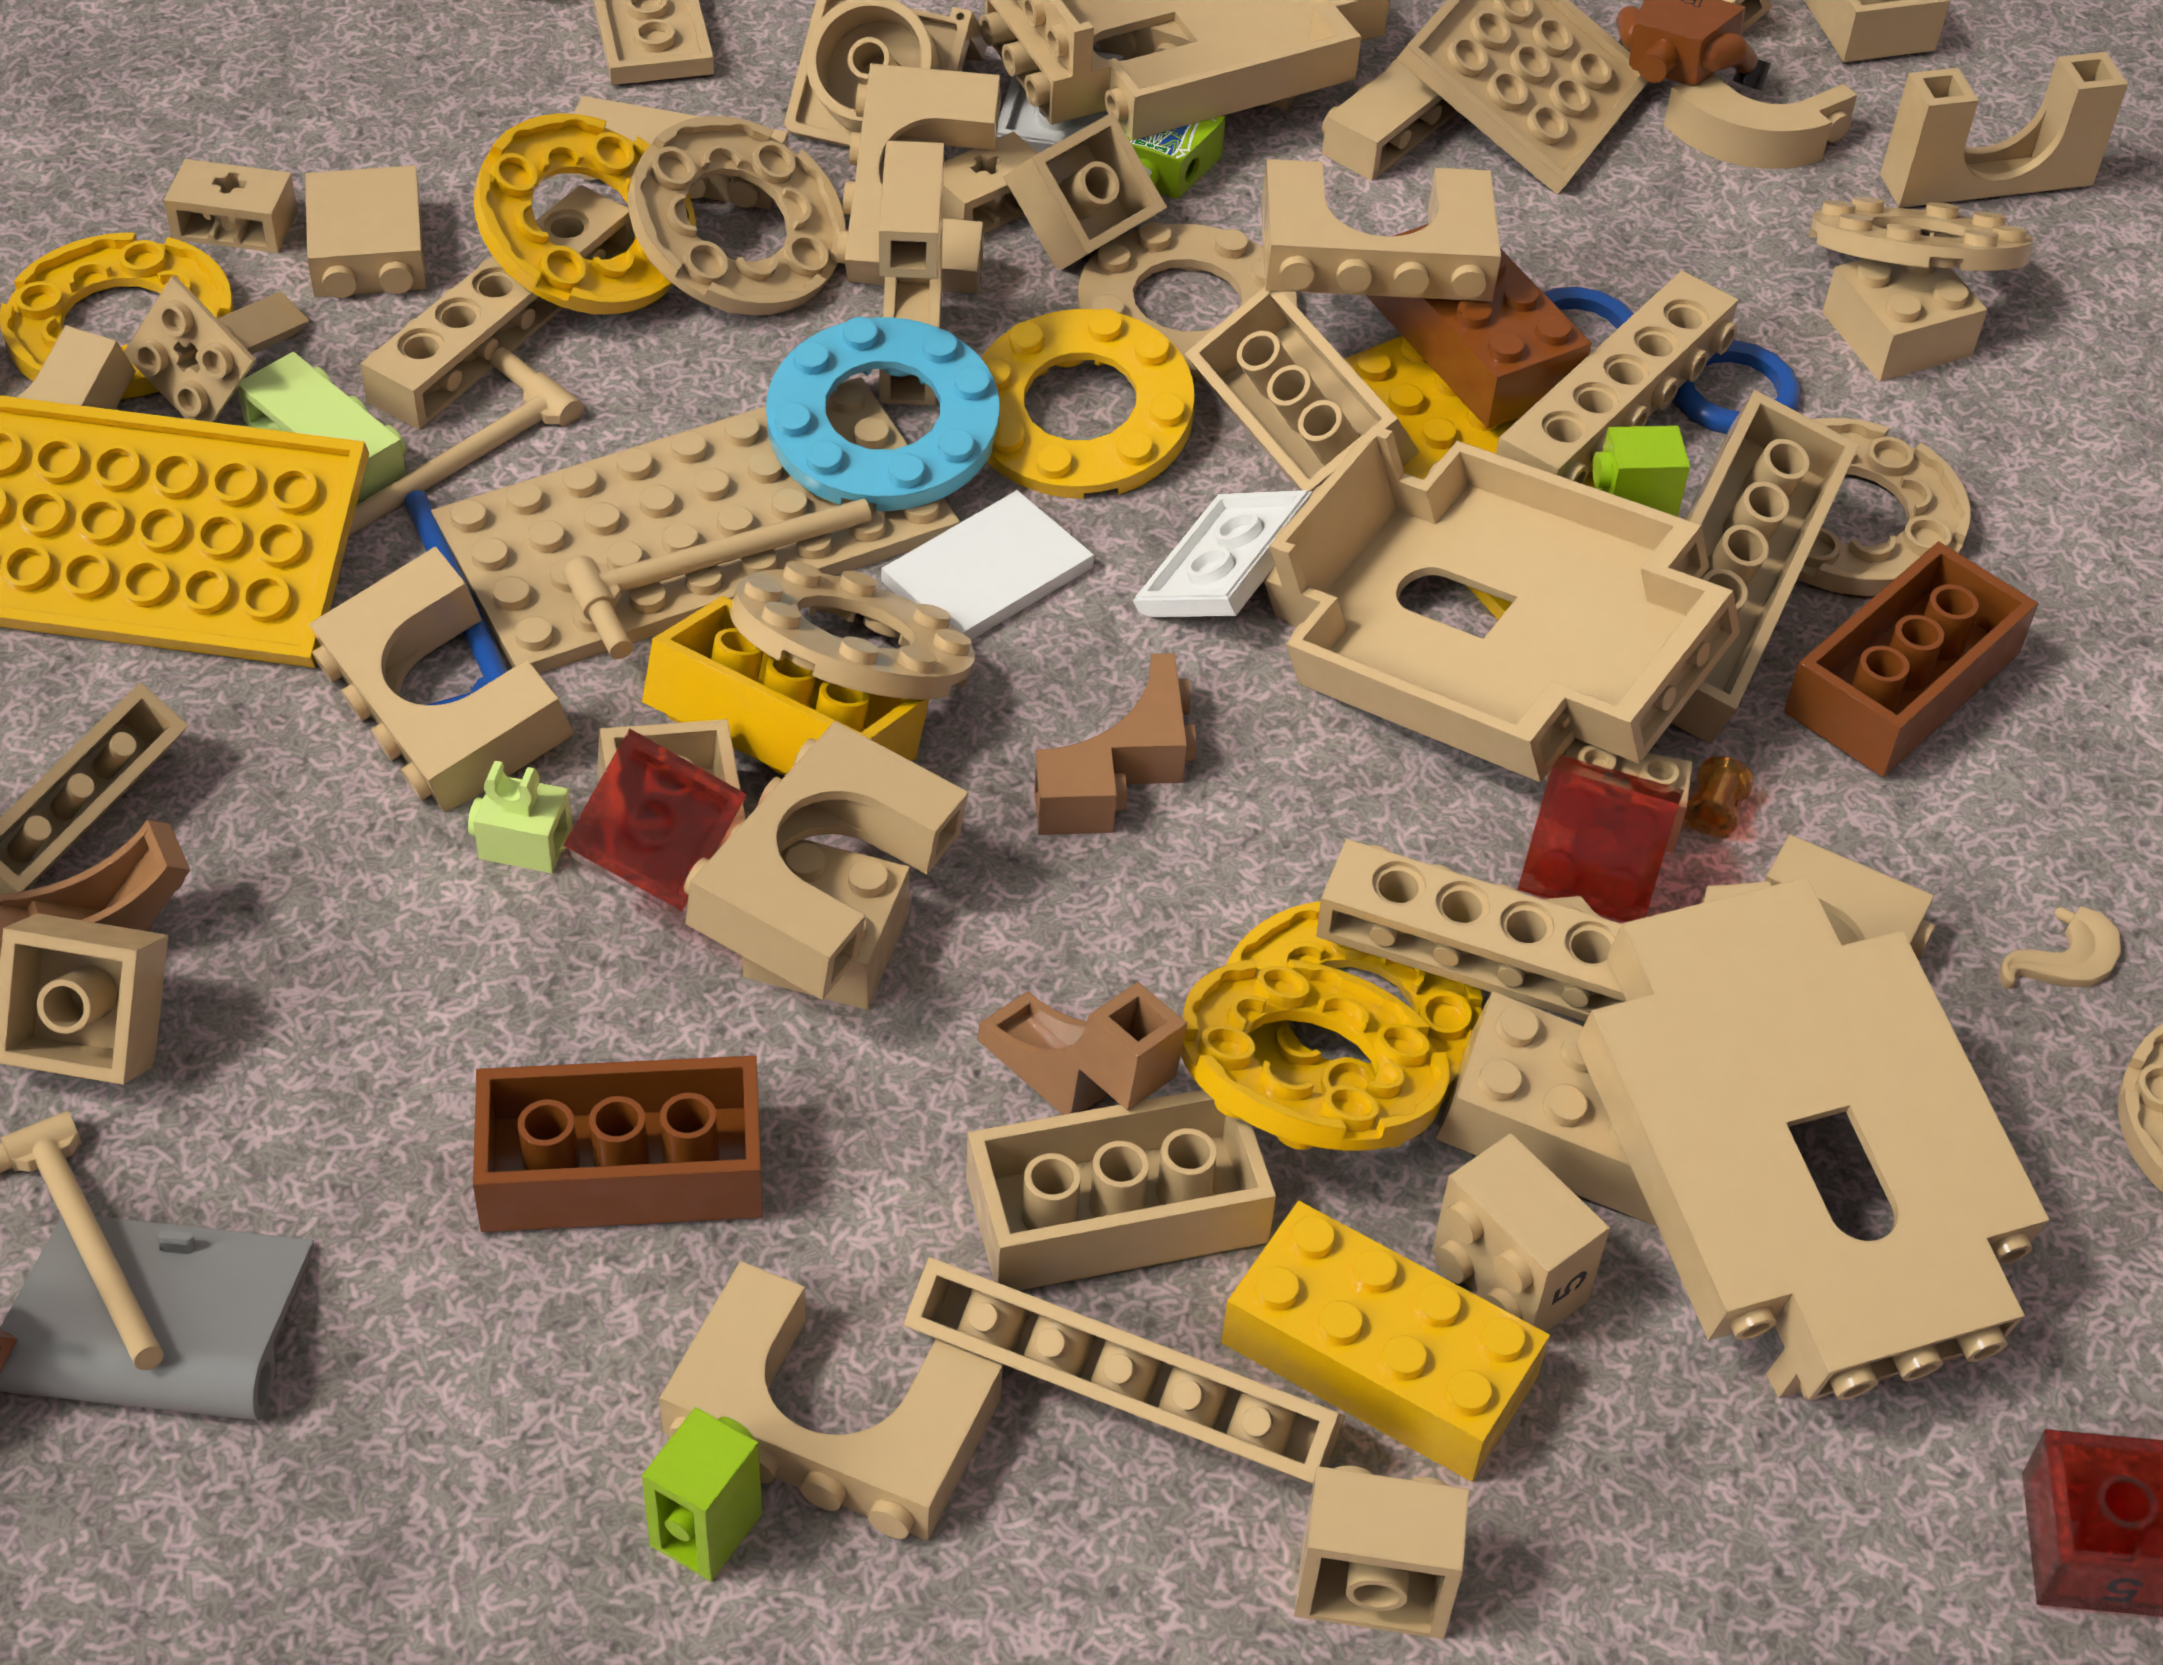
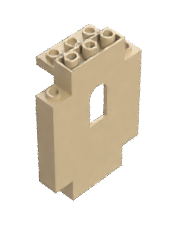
[980,0,1390,140]
[1264,424,1741,782]
[1576,877,2050,1401]

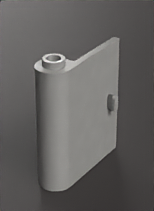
[0,1216,314,1421]

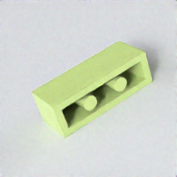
[237,351,406,504]

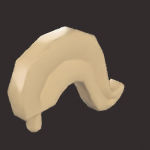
[1999,906,2121,989]

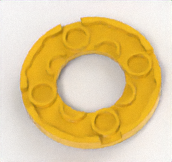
[473,113,696,315]
[0,233,234,399]
[981,309,1195,499]
[1226,901,1483,1102]
[1181,959,1450,1151]

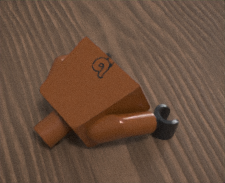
[1616,0,1771,91]

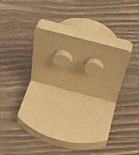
[784,0,988,148]

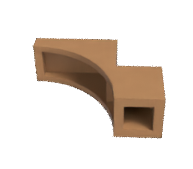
[1034,653,1196,835]
[0,819,190,957]
[977,982,1187,1115]

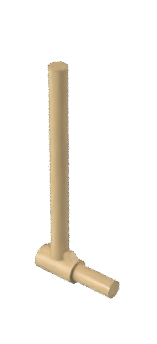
[349,347,584,537]
[563,498,871,659]
[0,1110,164,1370]

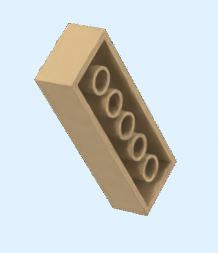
[1671,390,1860,744]

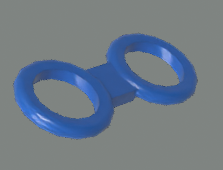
[1543,286,1801,434]

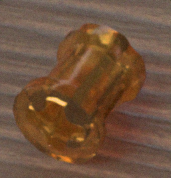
[1684,756,1754,839]

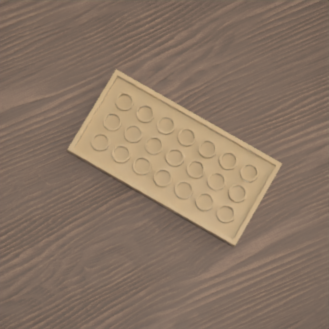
[431,377,960,674]

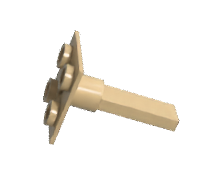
[124,275,310,422]

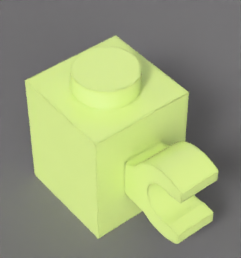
[468,761,573,874]

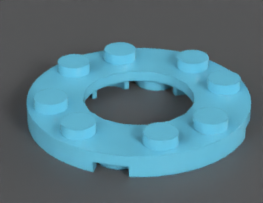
[766,317,999,511]

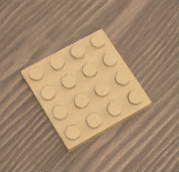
[1397,0,1648,195]

